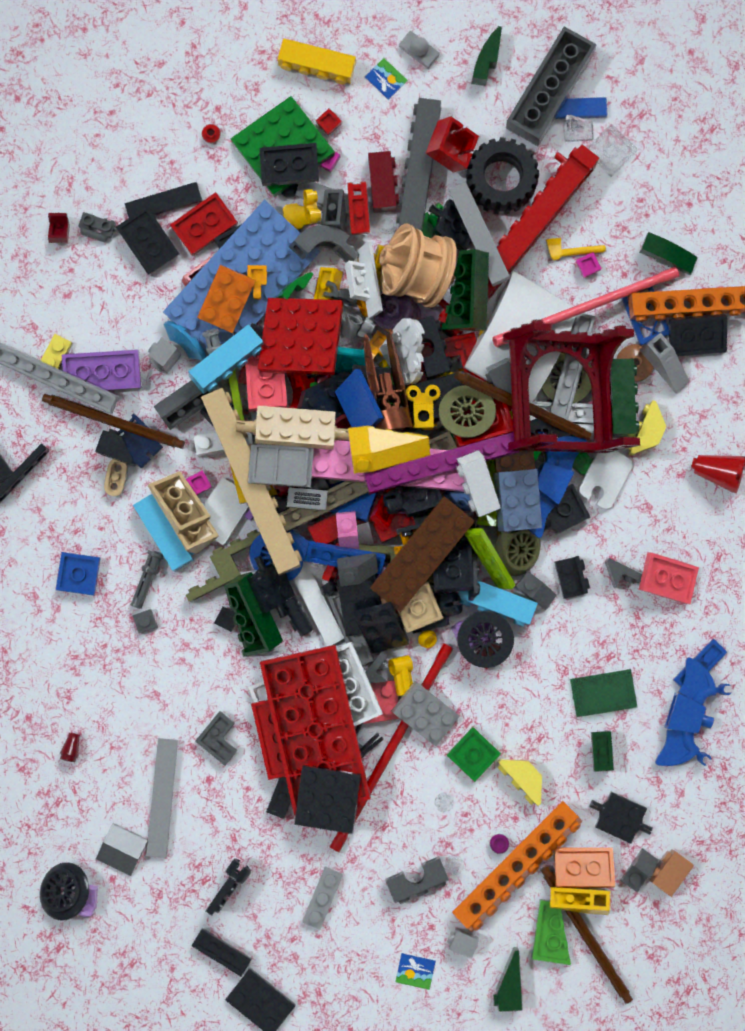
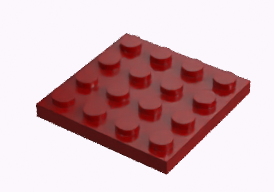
[258,298,344,375]

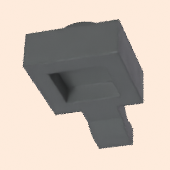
[322,281,357,306]

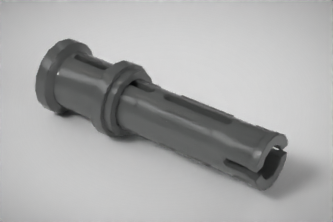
[130,550,164,609]

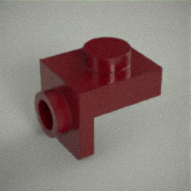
[48,213,70,243]

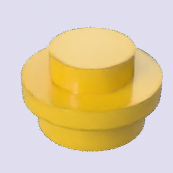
[418,630,437,648]

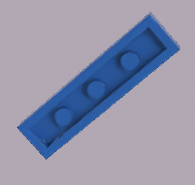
[305,541,385,574]

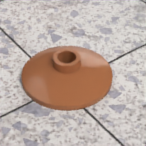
[617,344,654,382]

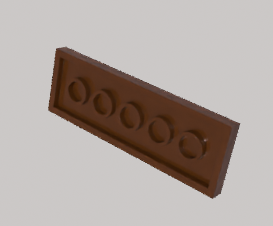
[370,496,474,613]

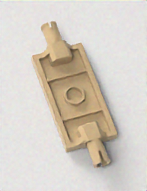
[236,406,349,450]

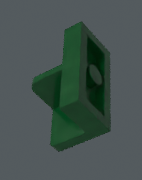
[590,730,614,772]

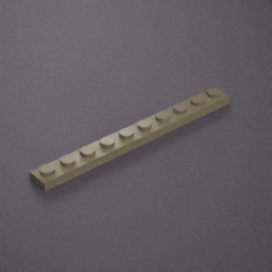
[278,431,457,532]

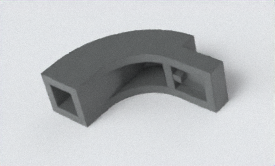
[289,225,359,262]

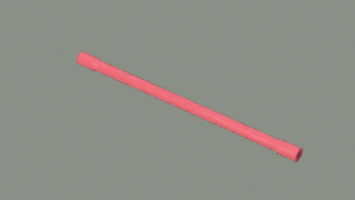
[492,267,679,347]

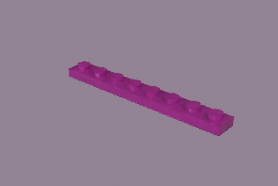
[364,432,519,494]

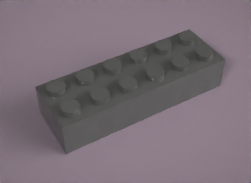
[506,26,597,146]

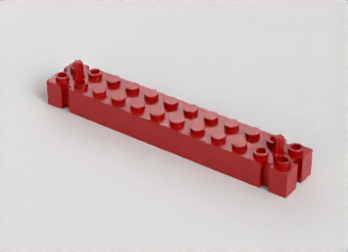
[438,144,600,337]

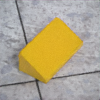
[314,267,343,300]

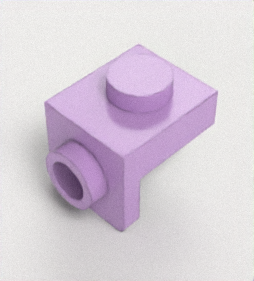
[78,885,98,917]

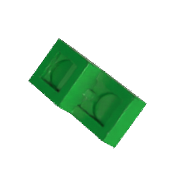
[276,272,314,300]

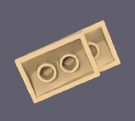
[148,471,219,554]

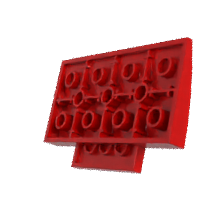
[251,645,371,816]

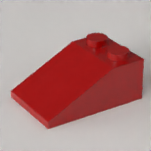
[450,399,513,448]

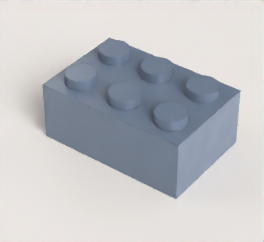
[493,469,542,532]

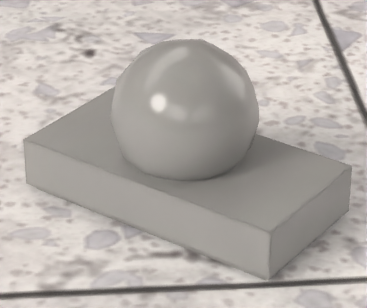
[399,30,440,69]

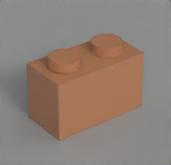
[649,849,694,897]

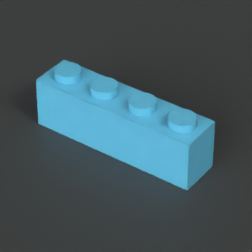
[188,324,263,394]
[133,494,195,572]
[458,580,538,627]

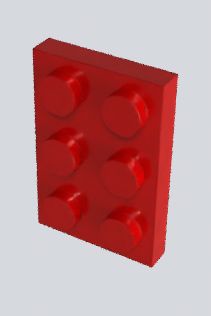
[170,192,238,256]

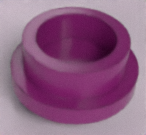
[490,834,509,854]

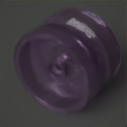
[374,293,421,333]

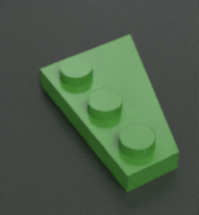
[532,899,571,965]

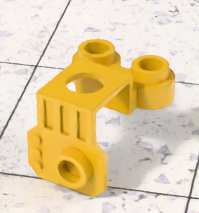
[282,189,321,230]
[406,385,441,430]

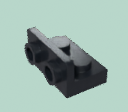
[554,556,590,599]

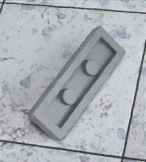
[302,867,343,930]

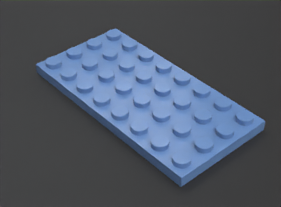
[163,199,321,355]

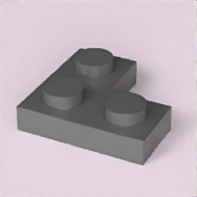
[195,711,238,766]

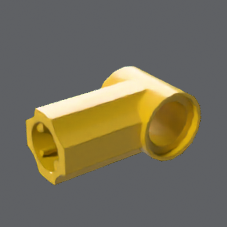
[388,655,413,696]

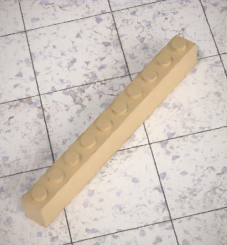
[201,388,302,576]

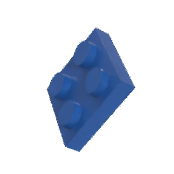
[56,552,101,596]

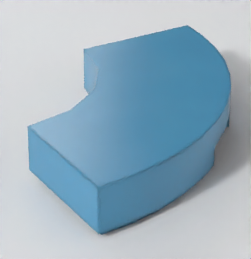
[164,321,206,360]

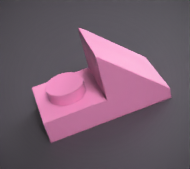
[336,511,359,549]

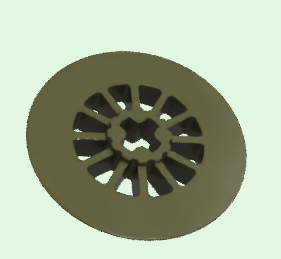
[541,353,591,403]
[439,385,496,437]
[495,529,541,576]

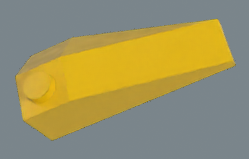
[348,426,430,474]

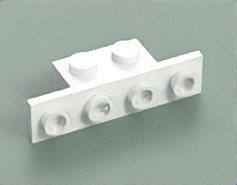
[345,242,383,319]

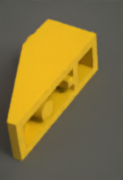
[550,887,610,915]

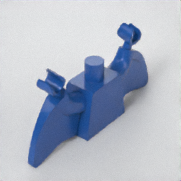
[528,432,587,538]
[655,657,732,766]

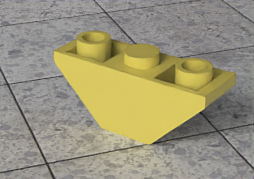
[627,400,667,456]
[497,759,542,806]

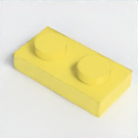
[40,334,73,369]

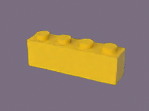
[277,38,356,85]

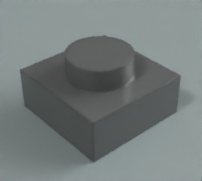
[133,609,158,634]

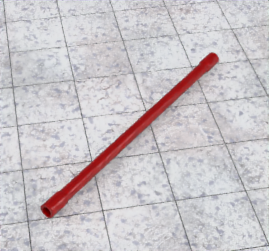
[329,643,454,852]

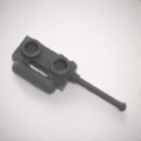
[78,212,118,242]

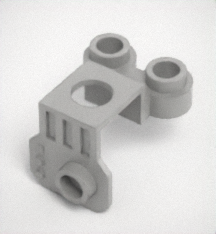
[338,317,376,350]

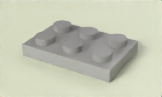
[391,681,459,746]

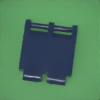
[118,413,163,469]

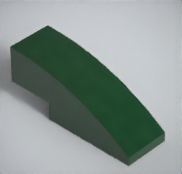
[471,26,502,86]
[639,232,698,275]

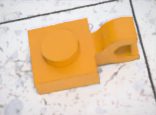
[248,265,267,300]
[370,330,386,361]

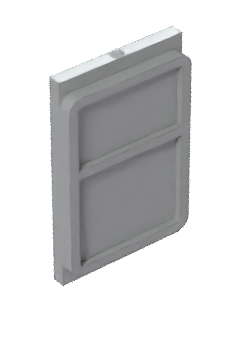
[248,444,314,488]

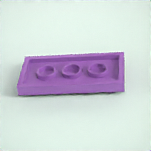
[62,349,142,390]

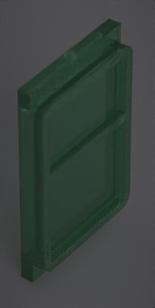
[570,669,637,717]

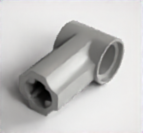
[340,304,363,339]

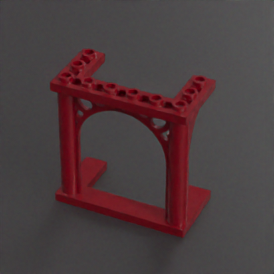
[503,320,640,453]

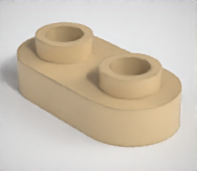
[104,459,128,497]

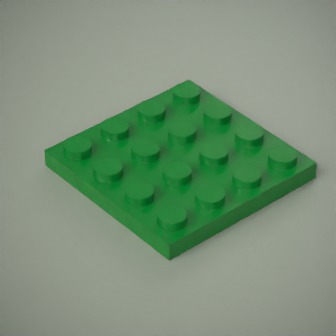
[230,96,335,198]

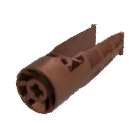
[361,330,413,433]

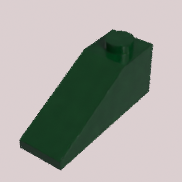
[493,947,523,1012]

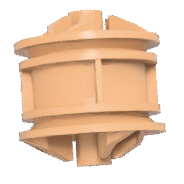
[379,223,457,308]

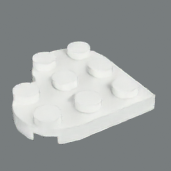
[379,318,425,385]

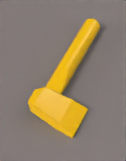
[546,238,606,260]

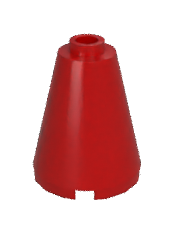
[691,455,745,493]

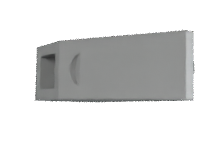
[639,333,689,393]

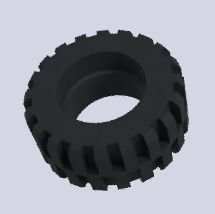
[466,137,539,215]

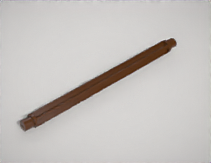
[454,371,591,441]
[42,394,185,449]
[540,865,633,1004]

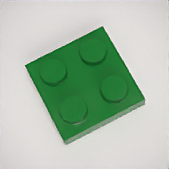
[446,727,501,782]

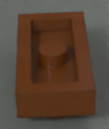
[494,451,535,473]

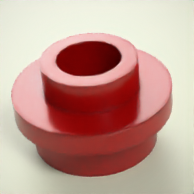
[202,124,221,143]

